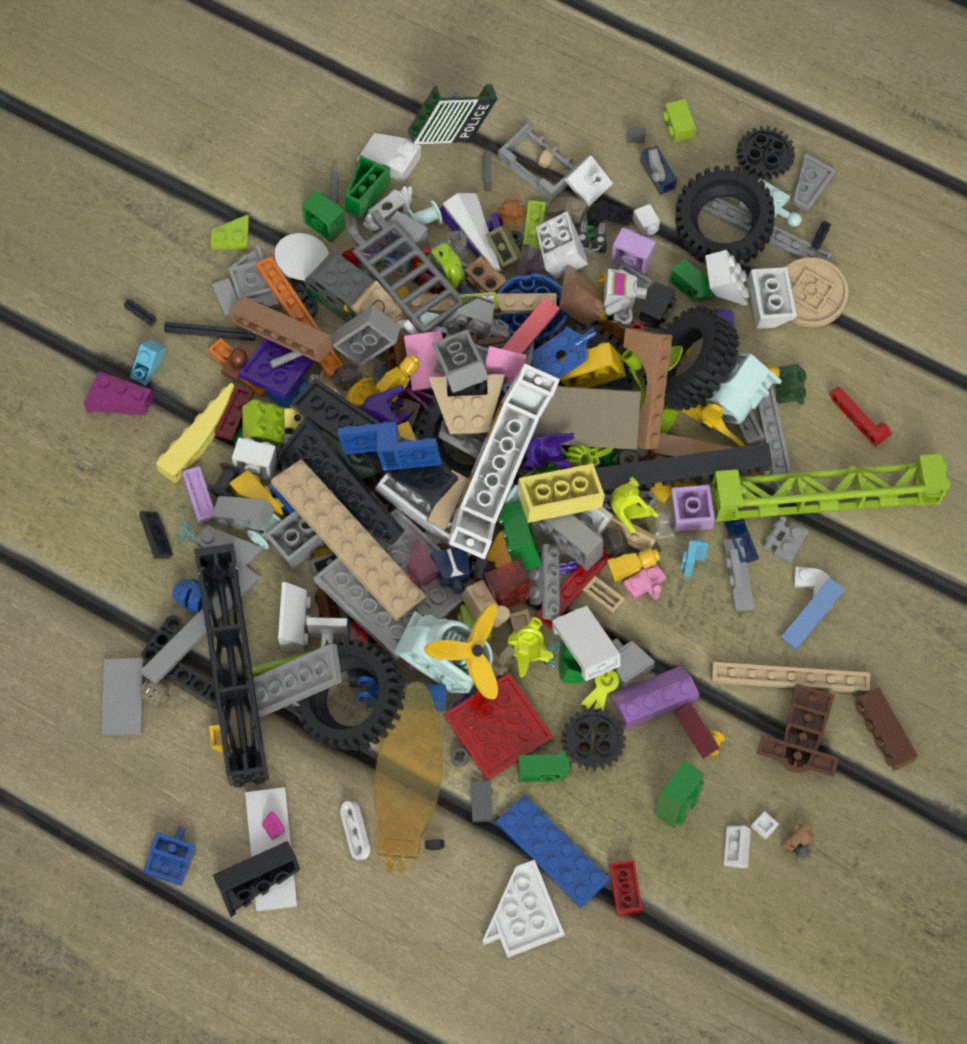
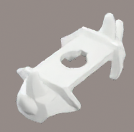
[363,186,412,231]

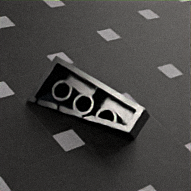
[213,841,301,917]

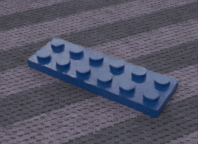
[496,795,610,909]

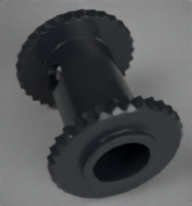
[207,463,242,497]

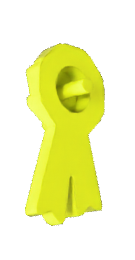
[581,670,619,713]

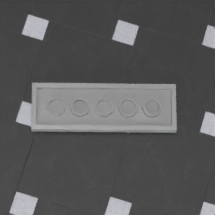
[247,643,342,720]

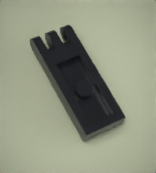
[139,511,173,559]

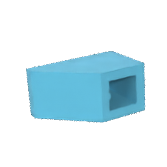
[130,339,166,385]

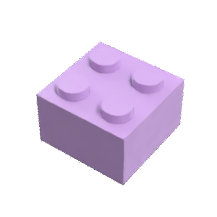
[611,228,656,276]
[670,485,715,532]

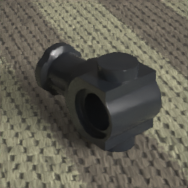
[469,558,498,581]

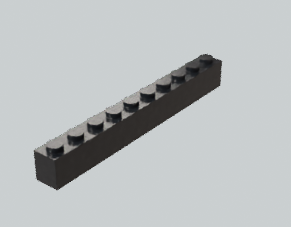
[595,443,772,494]

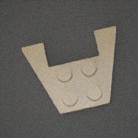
[429,374,504,435]

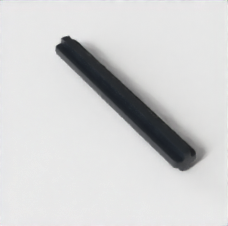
[164,322,256,341]

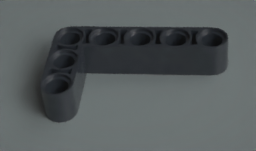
[142,615,226,709]

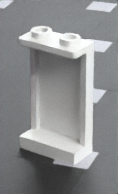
[552,606,621,681]

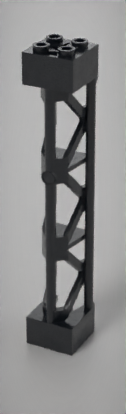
[194,543,269,788]

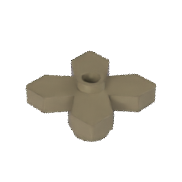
[491,645,516,680]

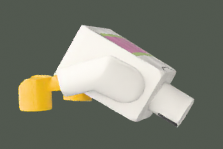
[597,269,647,323]

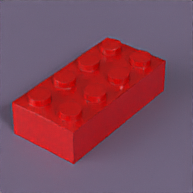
[608,860,642,916]

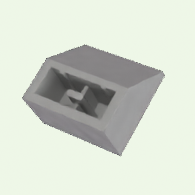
[442,298,495,337]

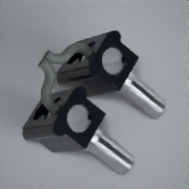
[577,220,607,254]

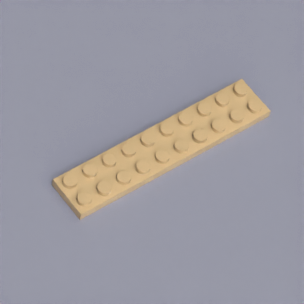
[271,459,427,621]

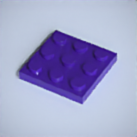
[238,338,315,399]

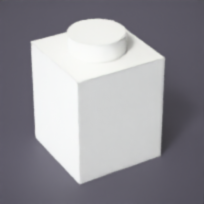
[633,204,660,236]

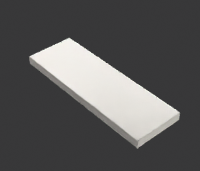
[245,787,297,911]

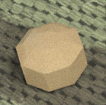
[538,149,554,168]

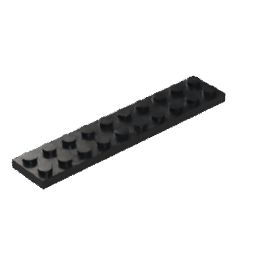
[290,378,459,507]

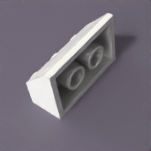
[747,267,797,329]
[278,582,311,652]

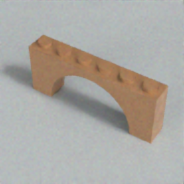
[623,328,672,449]

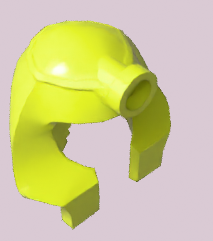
[611,476,659,533]
[508,617,554,678]

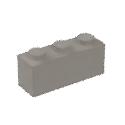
[211,496,275,530]

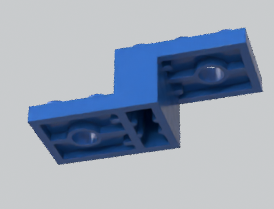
[338,422,442,471]

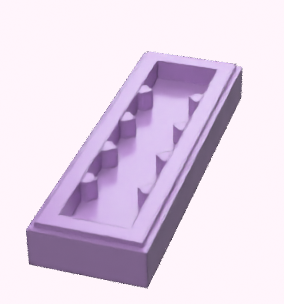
[181,466,214,523]

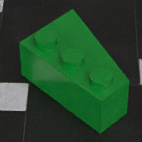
[345,155,391,218]

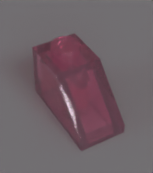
[407,540,439,588]

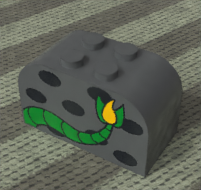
[305,252,374,323]

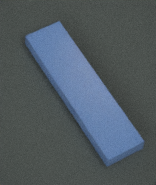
[781,578,845,650]

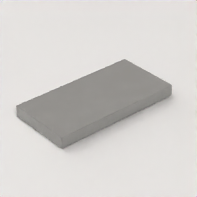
[101,658,144,736]

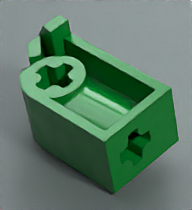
[669,258,715,301]
[518,750,571,782]

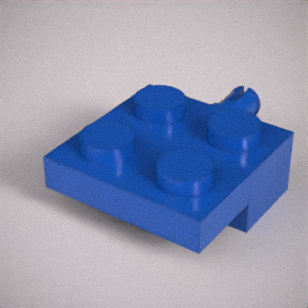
[143,826,196,887]

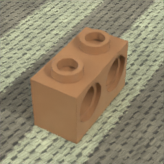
[465,256,507,294]

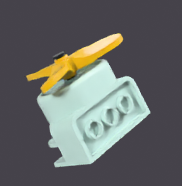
[680,352,782,447]
[394,604,498,699]

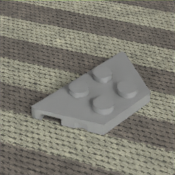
[229,244,279,308]

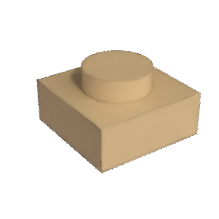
[509,609,531,632]

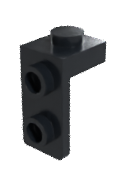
[587,201,631,228]

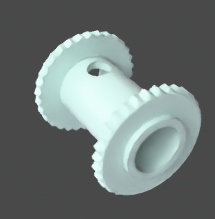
[407,200,442,225]
[247,513,282,549]

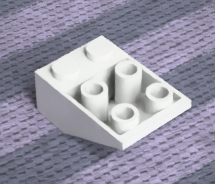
[536,211,588,279]
[706,250,750,306]

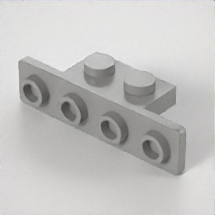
[723,538,755,612]
[529,544,560,621]

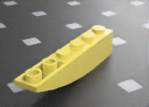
[156,383,234,483]

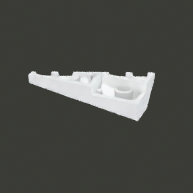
[443,193,501,272]

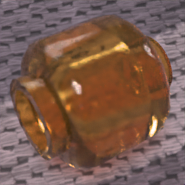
[498,200,526,224]

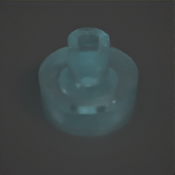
[177,521,197,542]

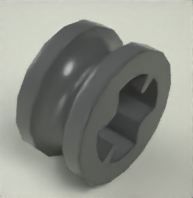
[451,747,469,767]

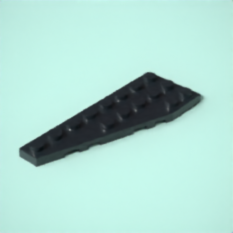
[276,417,405,545]

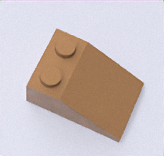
[559,265,604,326]

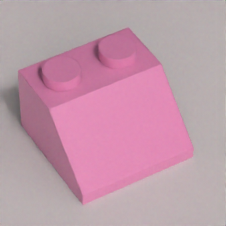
[485,346,527,384]

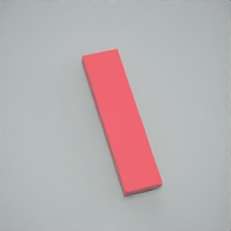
[502,298,560,354]

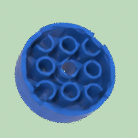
[494,273,568,349]

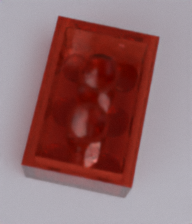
[484,558,530,609]

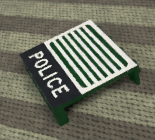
[408,84,498,144]

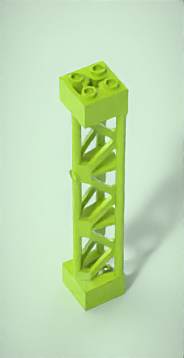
[710,454,950,522]

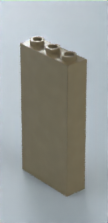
[531,385,641,450]

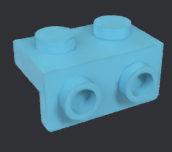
[681,540,709,577]

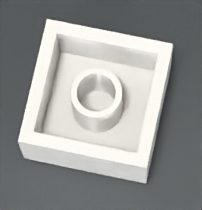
[232,438,278,482]

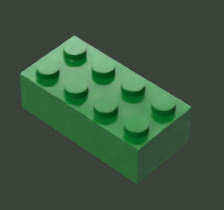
[655,760,705,828]

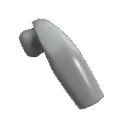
[648,148,665,182]

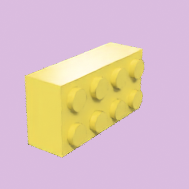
[517,464,605,523]

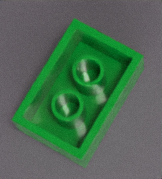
[498,500,542,573]

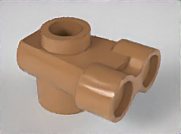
[782,822,814,853]

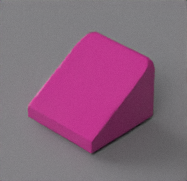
[262,811,285,840]

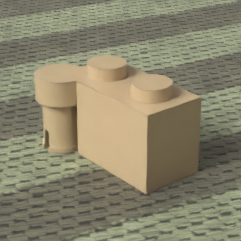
[461,580,510,627]

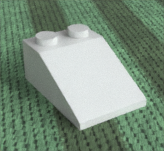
[357,133,421,184]

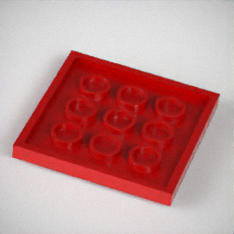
[443,673,553,781]

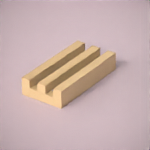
[583,576,625,615]

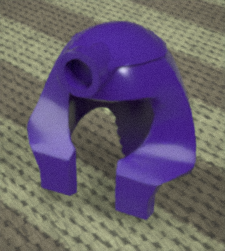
[361,385,411,424]
[523,433,574,472]

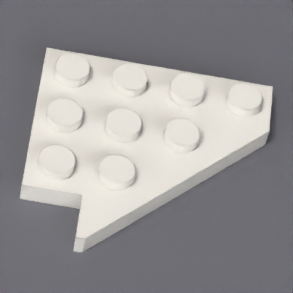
[482,860,565,958]

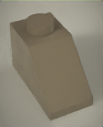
[546,196,588,228]

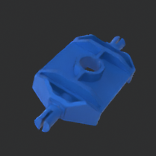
[532,327,597,379]

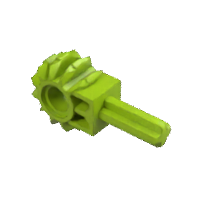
[564,444,614,468]

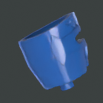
[172,579,208,613]

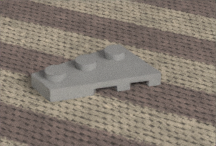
[793,153,836,213]

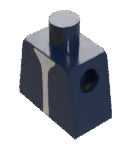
[428,547,470,594]

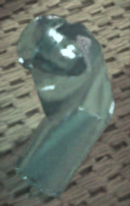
[543,640,562,668]

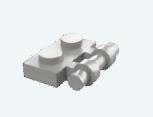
[763,516,809,564]

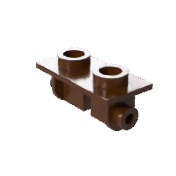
[314,588,340,618]

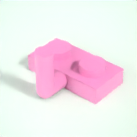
[623,564,666,600]

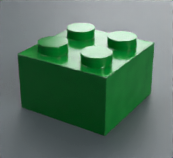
[302,190,346,243]

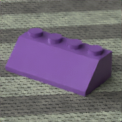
[609,666,699,730]

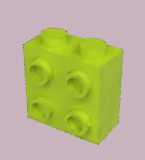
[243,399,285,448]

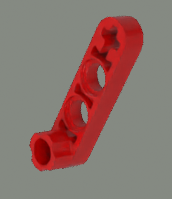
[829,387,892,446]

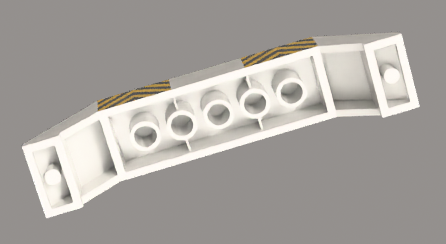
[448,364,560,559]

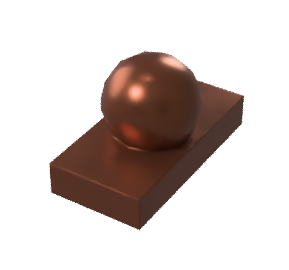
[221,342,256,382]

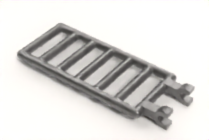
[347,209,464,333]

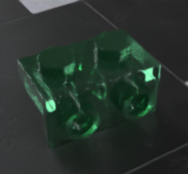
[776,364,807,405]

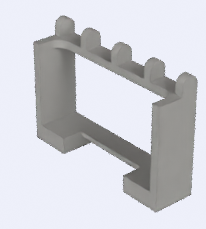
[498,123,579,202]

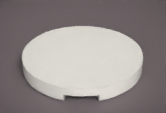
[274,233,329,282]

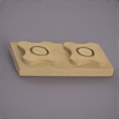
[350,281,418,335]

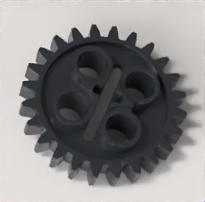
[736,126,795,180]
[561,707,626,772]

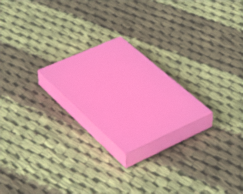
[404,331,450,392]

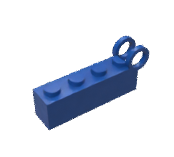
[356,676,446,711]

